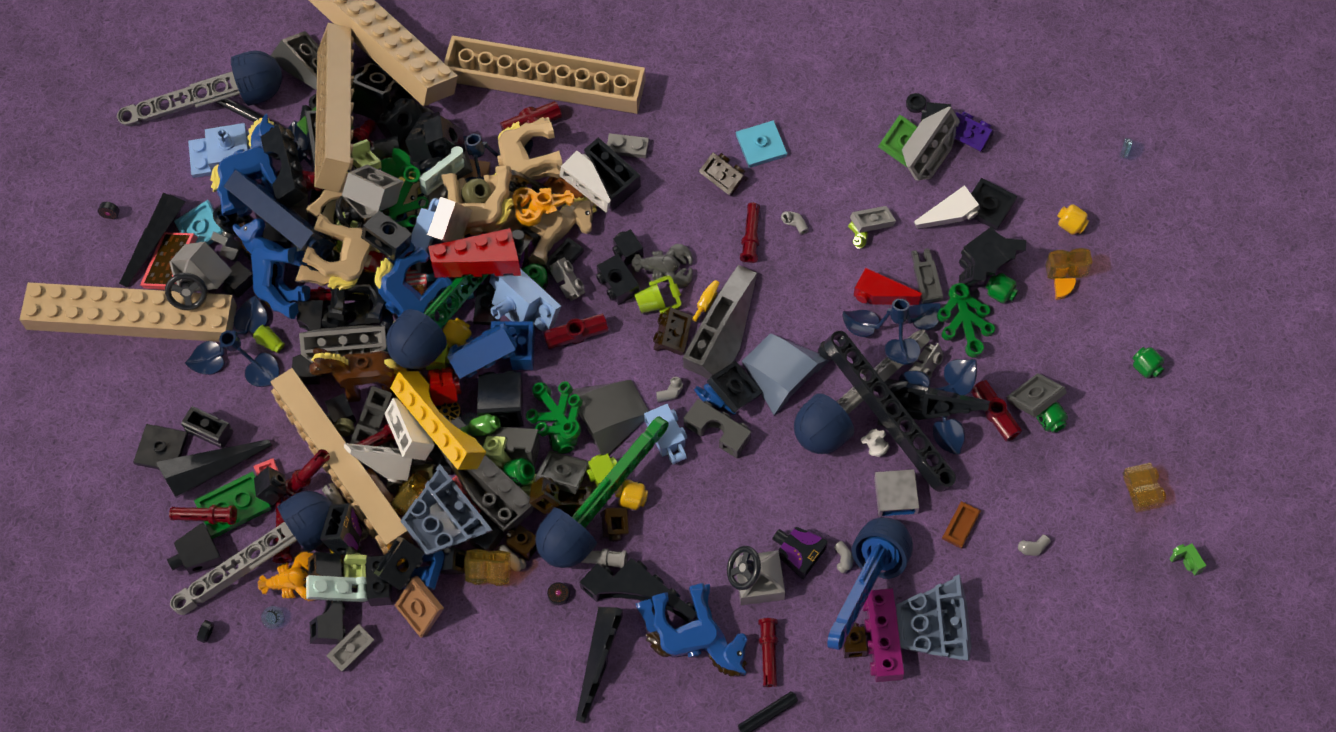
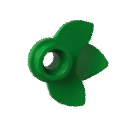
[380,148,416,179]

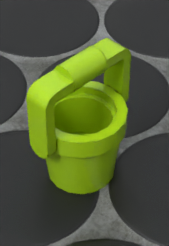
[635,275,681,314]

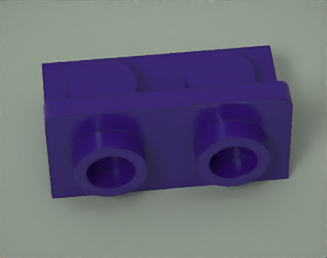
[955,111,994,152]

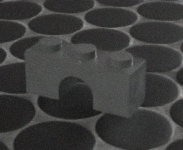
[350,386,392,444]
[683,399,751,458]

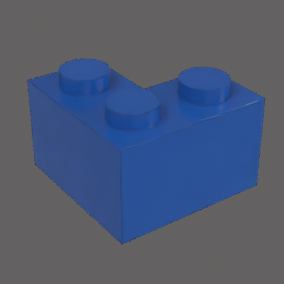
[491,321,535,370]

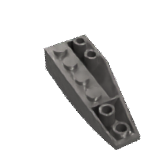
[683,265,757,379]
[437,415,534,531]

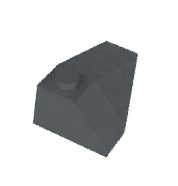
[270,31,319,90]

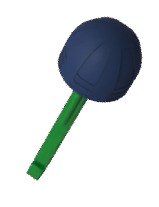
[386,274,489,369]
[536,416,669,568]

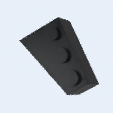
[584,137,641,212]

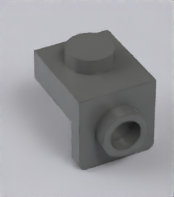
[211,231,242,261]

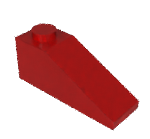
[854,268,922,305]

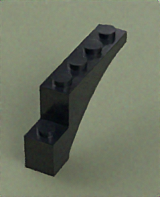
[579,558,698,623]

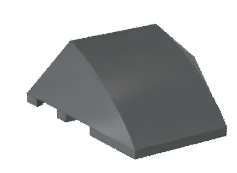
[569,380,649,455]

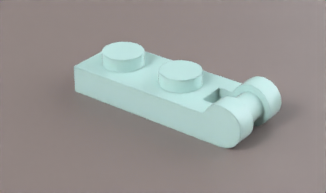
[419,146,465,196]
[306,575,368,602]

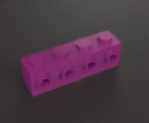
[862,588,904,682]

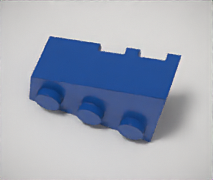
[447,323,517,379]

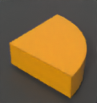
[1054,278,1076,300]

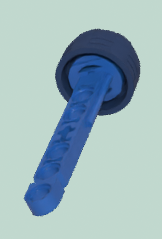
[827,517,913,650]

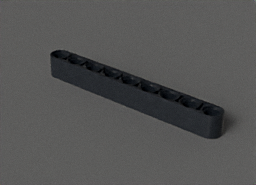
[824,331,956,492]

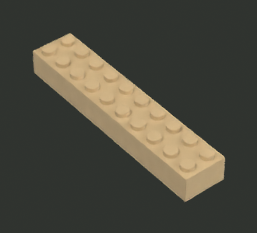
[309,0,458,106]
[314,23,354,192]
[444,36,646,114]
[19,282,237,342]
[270,368,414,555]

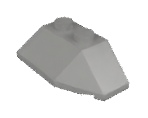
[902,107,959,181]
[299,325,386,363]

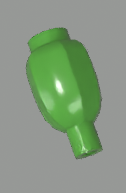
[461,414,500,437]

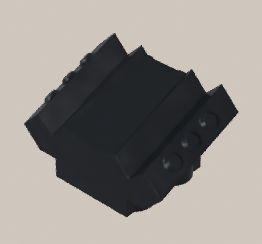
[351,61,413,122]
[959,226,1026,287]

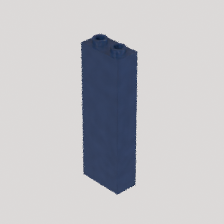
[224,170,336,260]

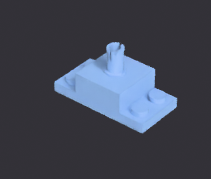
[188,123,250,178]
[489,269,561,332]

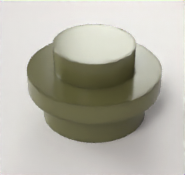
[334,418,355,437]

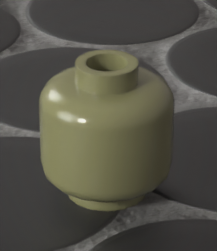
[461,178,491,203]

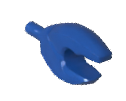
[694,383,735,415]

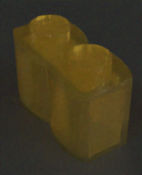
[1045,248,1092,280]
[1123,462,1166,513]
[392,472,428,515]
[465,549,511,586]

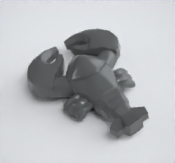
[632,244,693,289]

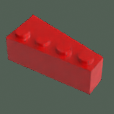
[428,228,521,278]

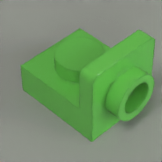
[1170,543,1206,576]

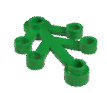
[382,166,429,228]
[937,283,995,358]
[526,381,583,440]

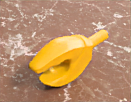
[692,280,719,322]

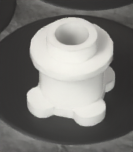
[861,429,889,457]

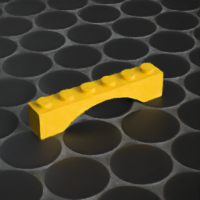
[390,371,486,470]

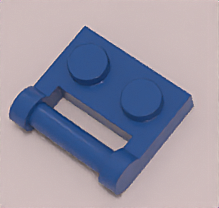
[402,550,444,590]

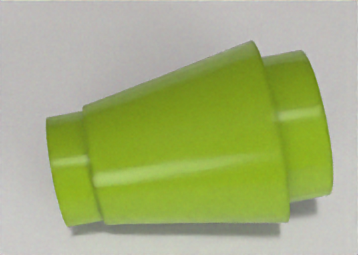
[253,325,285,353]

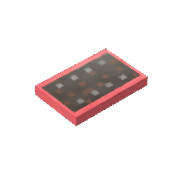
[140,232,198,290]

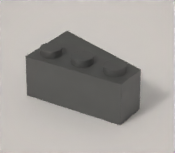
[473,427,540,467]

